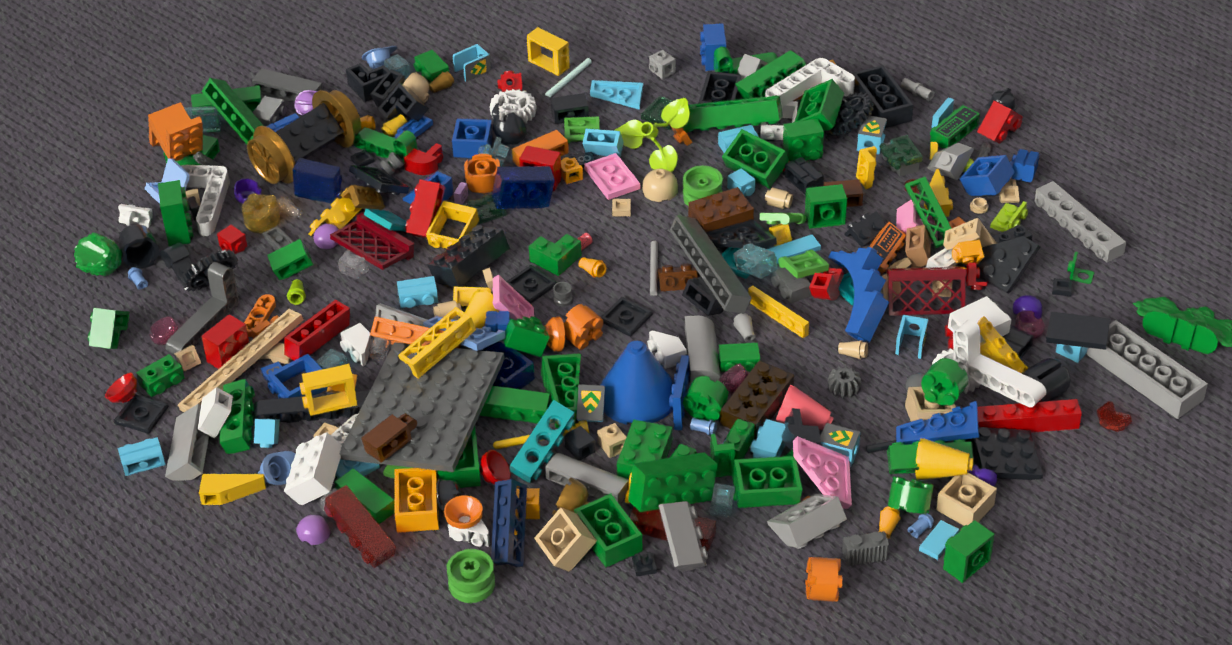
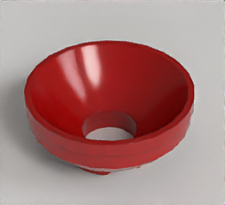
[105,372,137,403]
[479,450,511,485]

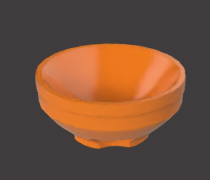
[544,316,565,352]
[444,495,483,529]

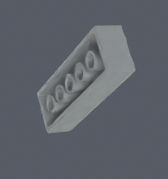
[1087,320,1208,419]

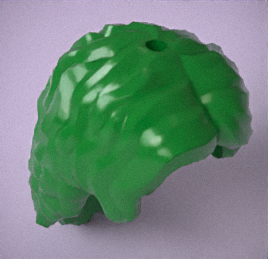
[74,232,122,276]

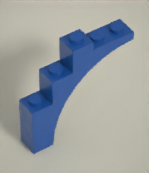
[828,247,889,343]

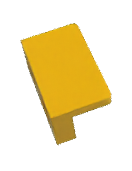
[453,287,492,306]

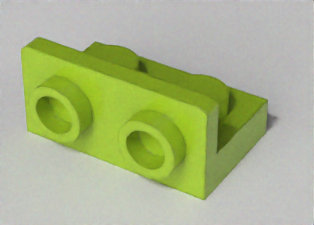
[990,201,1028,232]

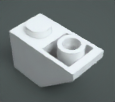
[340,323,372,366]
[647,331,687,369]
[198,387,233,438]
[448,516,490,547]

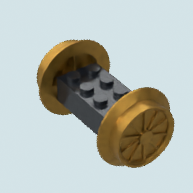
[247,90,361,184]

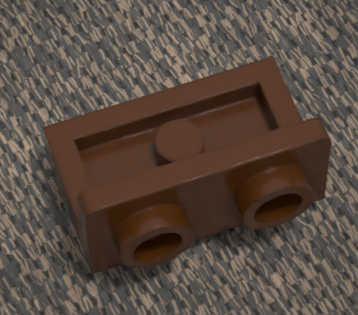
[658,264,697,291]

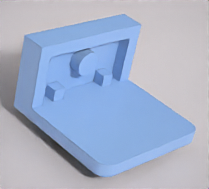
[145,158,189,204]

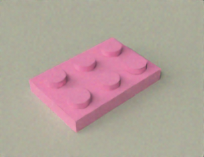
[584,153,640,200]
[492,275,534,320]

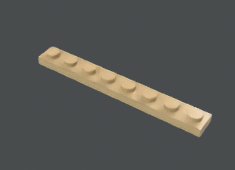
[178,309,304,412]

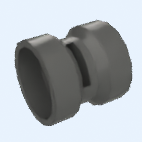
[380,151,405,176]
[553,282,573,307]

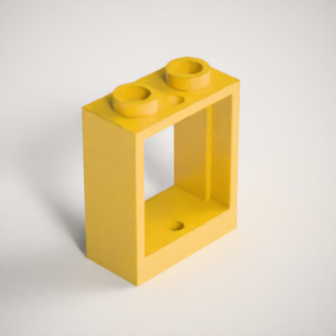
[527,27,570,76]
[426,201,479,248]
[299,364,357,416]

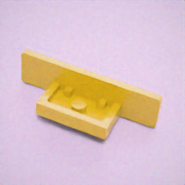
[308,187,361,236]
[977,316,1028,373]

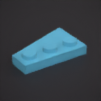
[590,80,643,110]

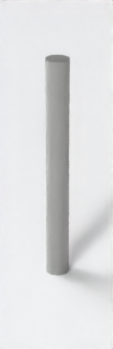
[650,241,658,295]

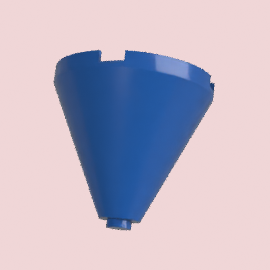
[600,341,674,424]

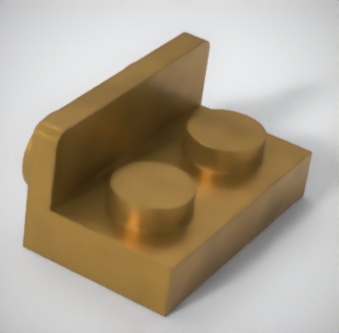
[342,185,385,210]

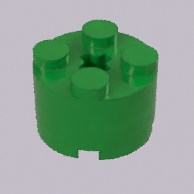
[921,358,968,405]
[682,376,728,421]
[888,476,934,514]

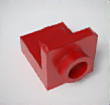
[966,263,987,290]

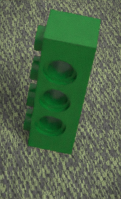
[220,379,255,454]

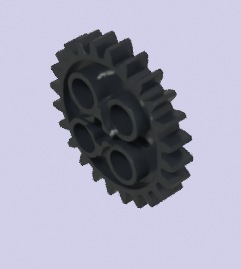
[824,92,874,136]
[180,249,239,292]

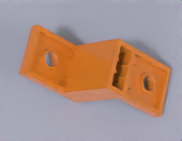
[148,102,203,161]

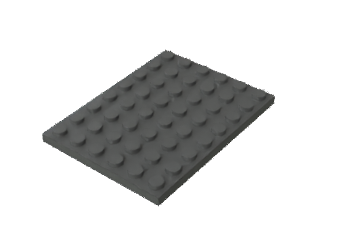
[339,343,505,472]

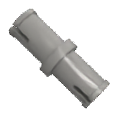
[901,78,935,101]

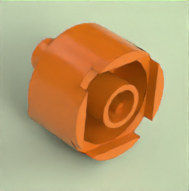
[464,154,501,193]
[563,304,603,350]
[805,557,842,602]

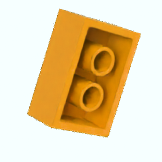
[395,468,439,533]

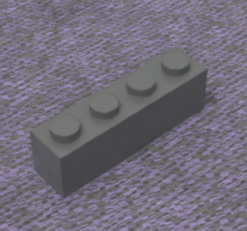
[252,68,323,102]

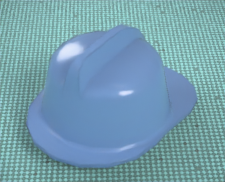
[362,46,397,69]
[257,451,296,485]

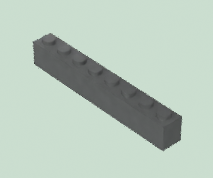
[670,215,751,314]

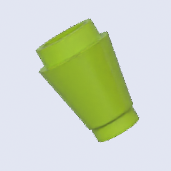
[287,279,306,305]

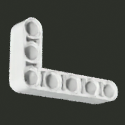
[765,58,855,107]
[181,165,229,236]
[953,319,1047,407]

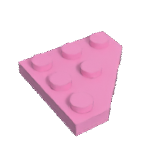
[793,436,852,509]

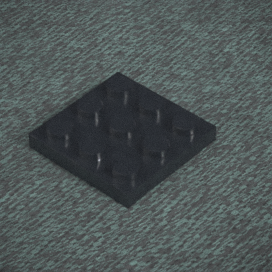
[972,427,1043,480]

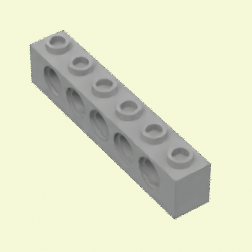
[1035,181,1126,262]

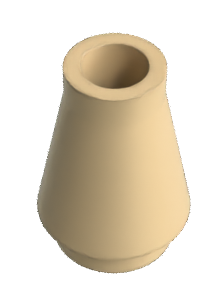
[838,340,868,359]

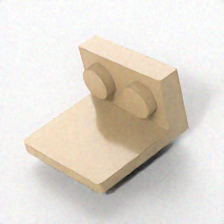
[943,218,996,250]

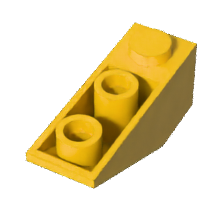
[924,169,953,217]
[199,474,266,505]

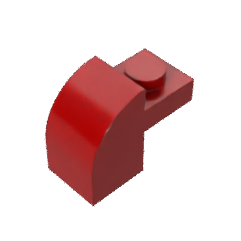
[404,143,443,175]
[809,268,844,301]

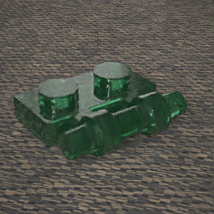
[879,135,923,170]
[461,194,507,225]

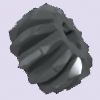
[828,365,861,399]

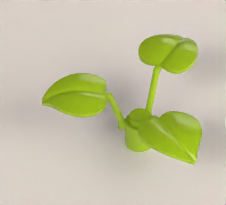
[614,98,690,172]

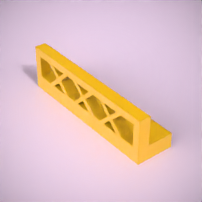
[398,307,476,379]

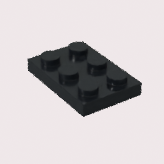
[349,165,410,195]

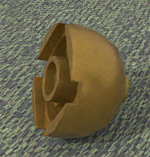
[552,477,589,515]

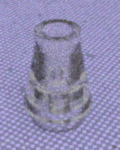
[275,196,303,219]

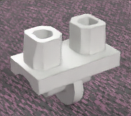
[118,204,153,228]

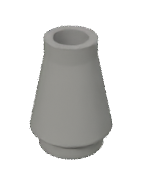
[733,313,755,342]

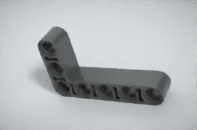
[166,262,239,355]

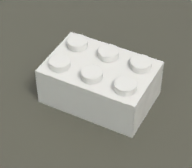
[284,432,342,505]

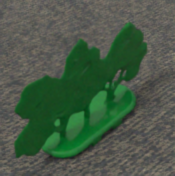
[1133,297,1232,354]

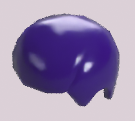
[234,179,262,205]
[1013,295,1042,323]
[968,465,997,487]

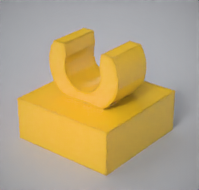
[769,224,792,246]

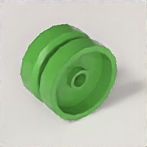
[683,166,723,206]
[447,549,495,603]

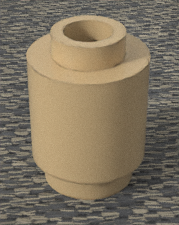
[765,187,793,209]
[433,300,462,318]

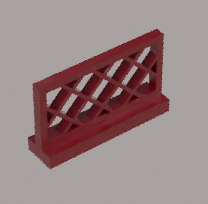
[330,213,414,270]
[887,267,966,316]

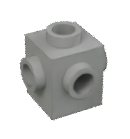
[649,50,676,79]

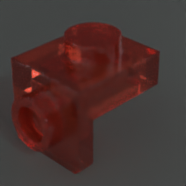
[1097,401,1132,432]

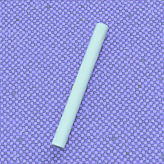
[545,58,592,98]

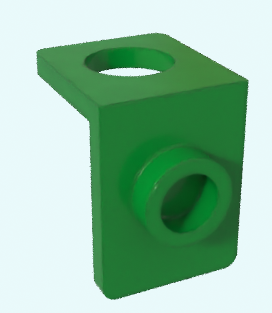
[1067,251,1094,284]

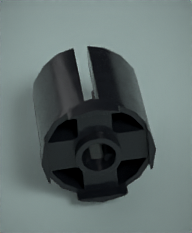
[1021,358,1071,402]

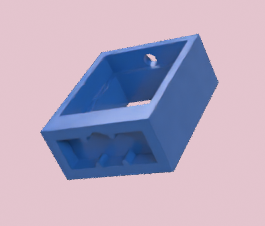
[267,354,328,399]

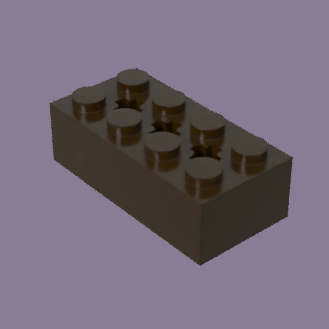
[720,360,794,440]

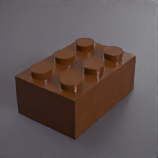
[688,187,754,232]

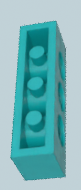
[509,400,575,483]

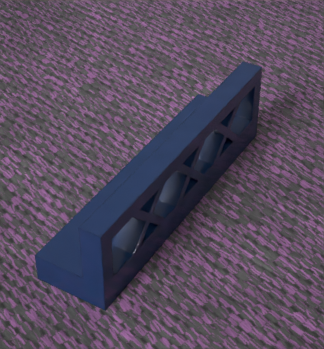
[491,479,527,567]

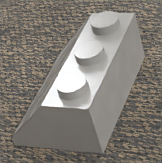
[767,494,847,549]
[659,501,708,572]

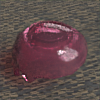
[1015,311,1045,338]
[149,316,178,345]
[718,364,748,392]

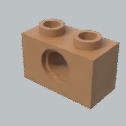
[905,225,931,268]

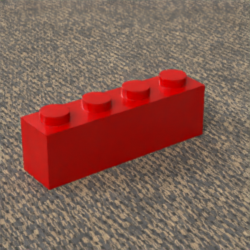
[284,300,350,360]

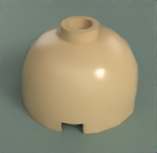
[403,72,430,103]
[642,169,678,202]

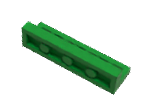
[905,177,952,248]

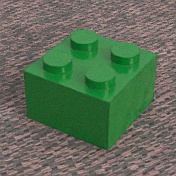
[783,119,824,162]
[805,184,847,229]
[943,520,994,583]

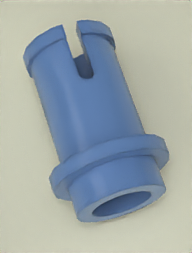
[128,267,148,290]
[690,418,717,435]
[907,513,934,538]

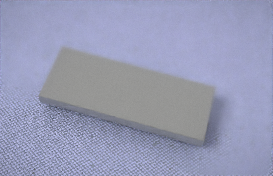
[685,316,722,383]
[165,404,209,481]
[545,453,629,505]

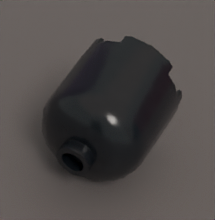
[119,224,160,269]

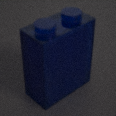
[293,158,343,204]

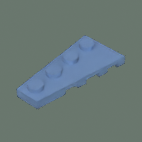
[423,316,505,351]

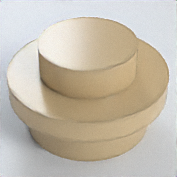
[970,197,988,214]

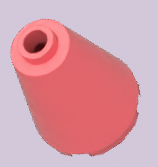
[775,385,834,430]

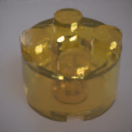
[242,193,281,233]

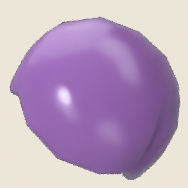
[314,224,342,249]
[296,515,331,545]

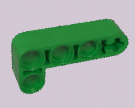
[714,47,778,75]
[353,127,417,162]

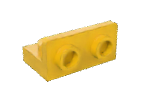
[856,146,877,189]

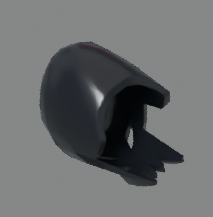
[491,103,527,144]

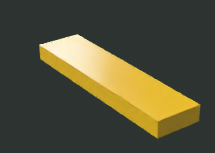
[748,286,809,338]

